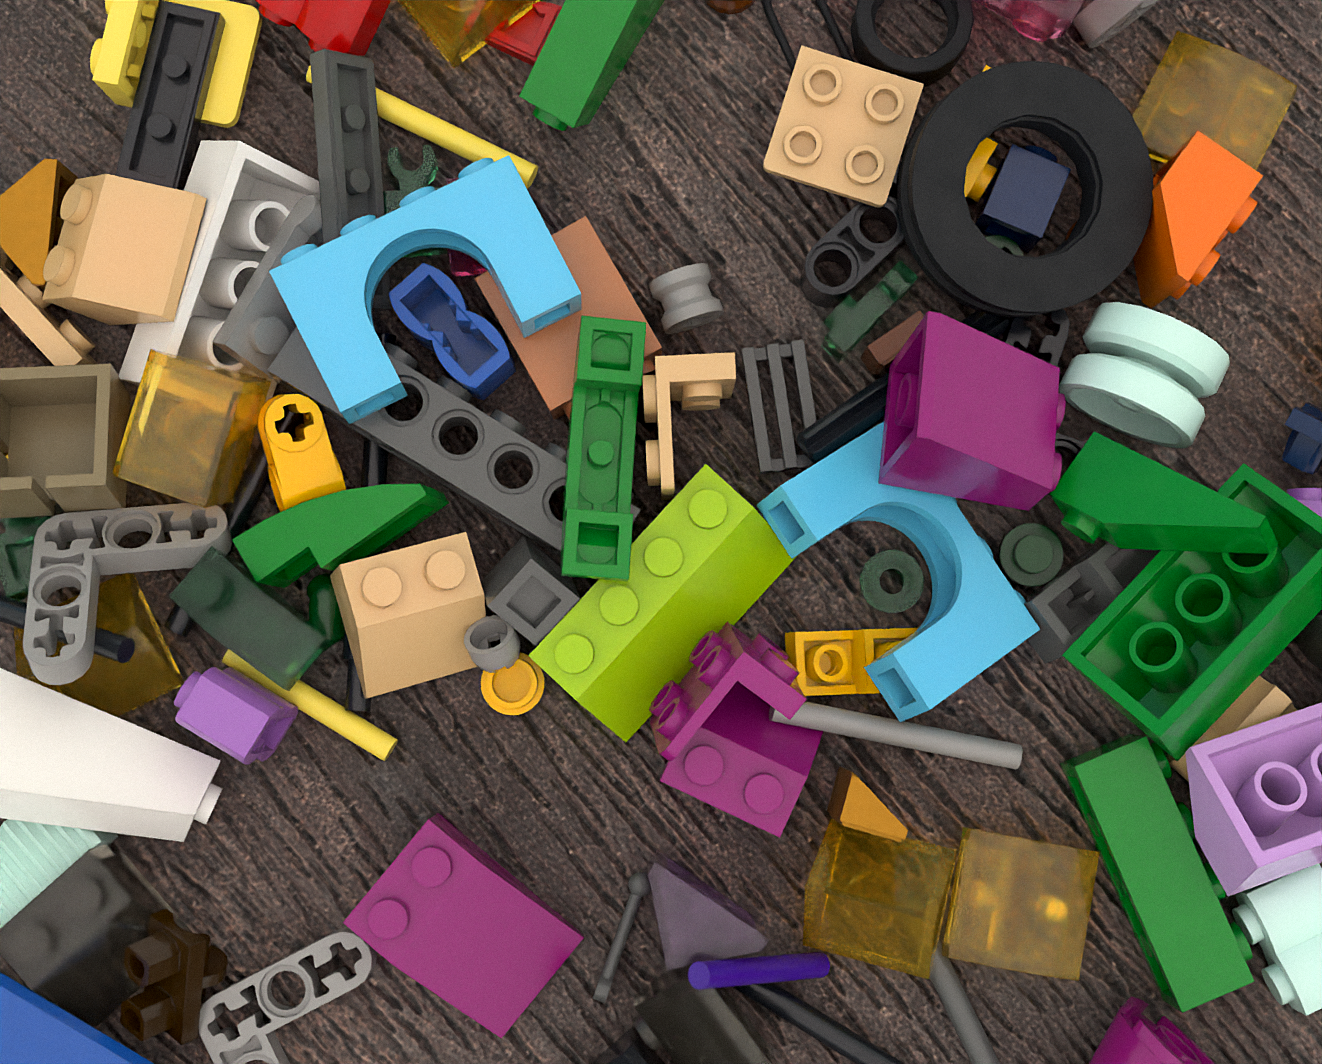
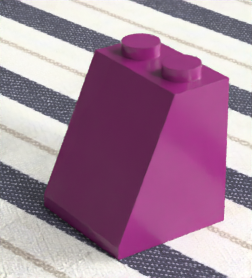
[878,311,1066,511]

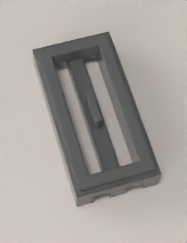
[741,339,816,475]

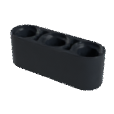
[800,163,907,308]

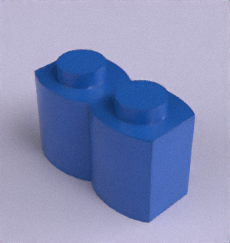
[389,263,516,400]

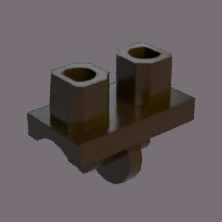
[120,908,228,1045]

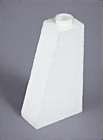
[0,668,223,842]

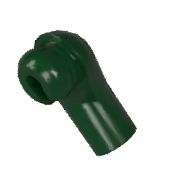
[282,574,346,669]

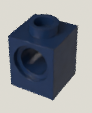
[974,144,1071,253]

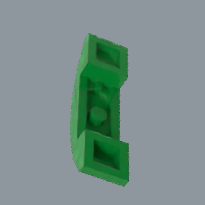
[561,315,646,582]

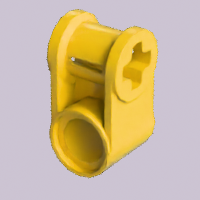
[257,394,346,512]

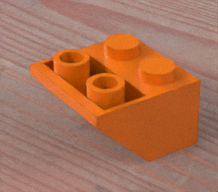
[1133,130,1263,309]

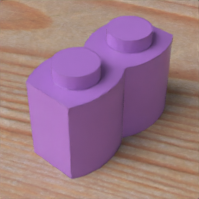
[174,667,299,765]

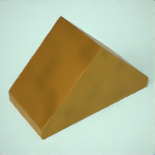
[0,159,78,291]

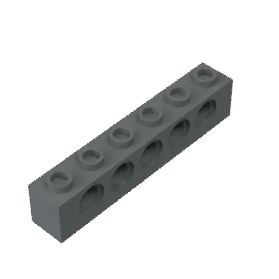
[267,326,641,581]

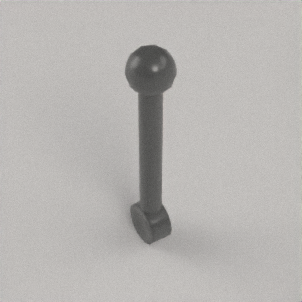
[592,871,653,1003]

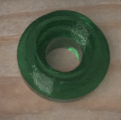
[859,550,924,613]

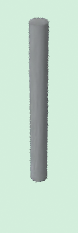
[769,701,1023,769]

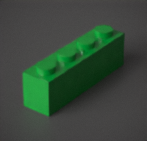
[1060,734,1255,1013]

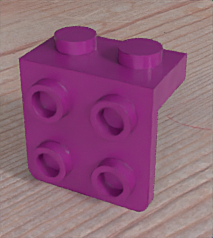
[649,621,807,761]

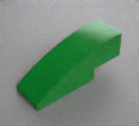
[232,483,449,588]

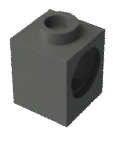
[481,535,580,646]

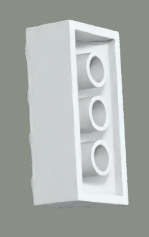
[118,140,320,426]

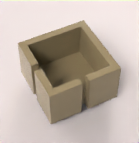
[0,363,130,518]

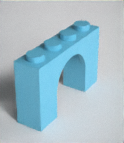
[269,155,581,424]
[756,421,1040,722]

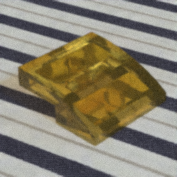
[1132,31,1297,170]
[942,827,1100,981]

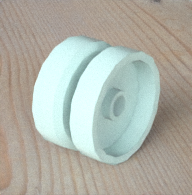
[1059,302,1230,449]

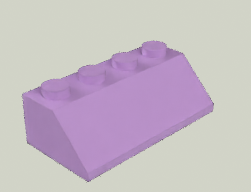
[1185,702,1322,896]

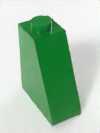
[519,0,664,131]

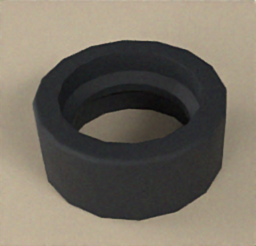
[850,0,974,87]

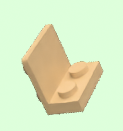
[763,45,924,208]
[642,352,736,500]

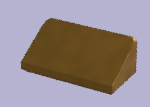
[827,766,908,842]

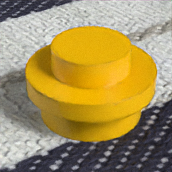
[481,652,545,715]

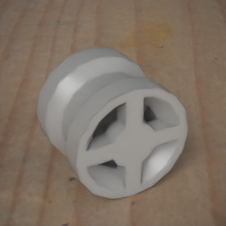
[649,263,724,334]

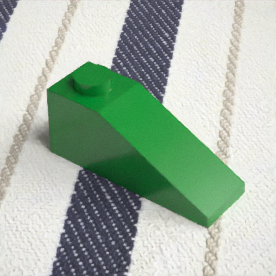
[1049,431,1278,554]

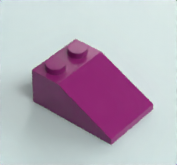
[343,813,584,1039]

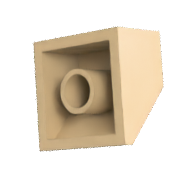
[42,174,207,325]
[330,532,486,699]

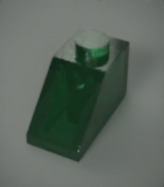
[169,546,331,691]

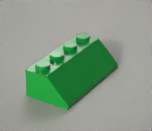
[1062,463,1322,761]

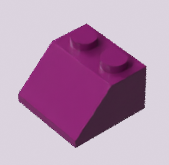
[660,681,823,838]

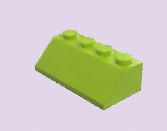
[528,464,797,743]

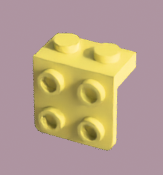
[90,0,262,128]

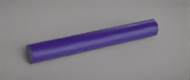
[688,952,830,990]

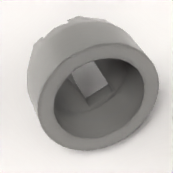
[464,615,521,673]

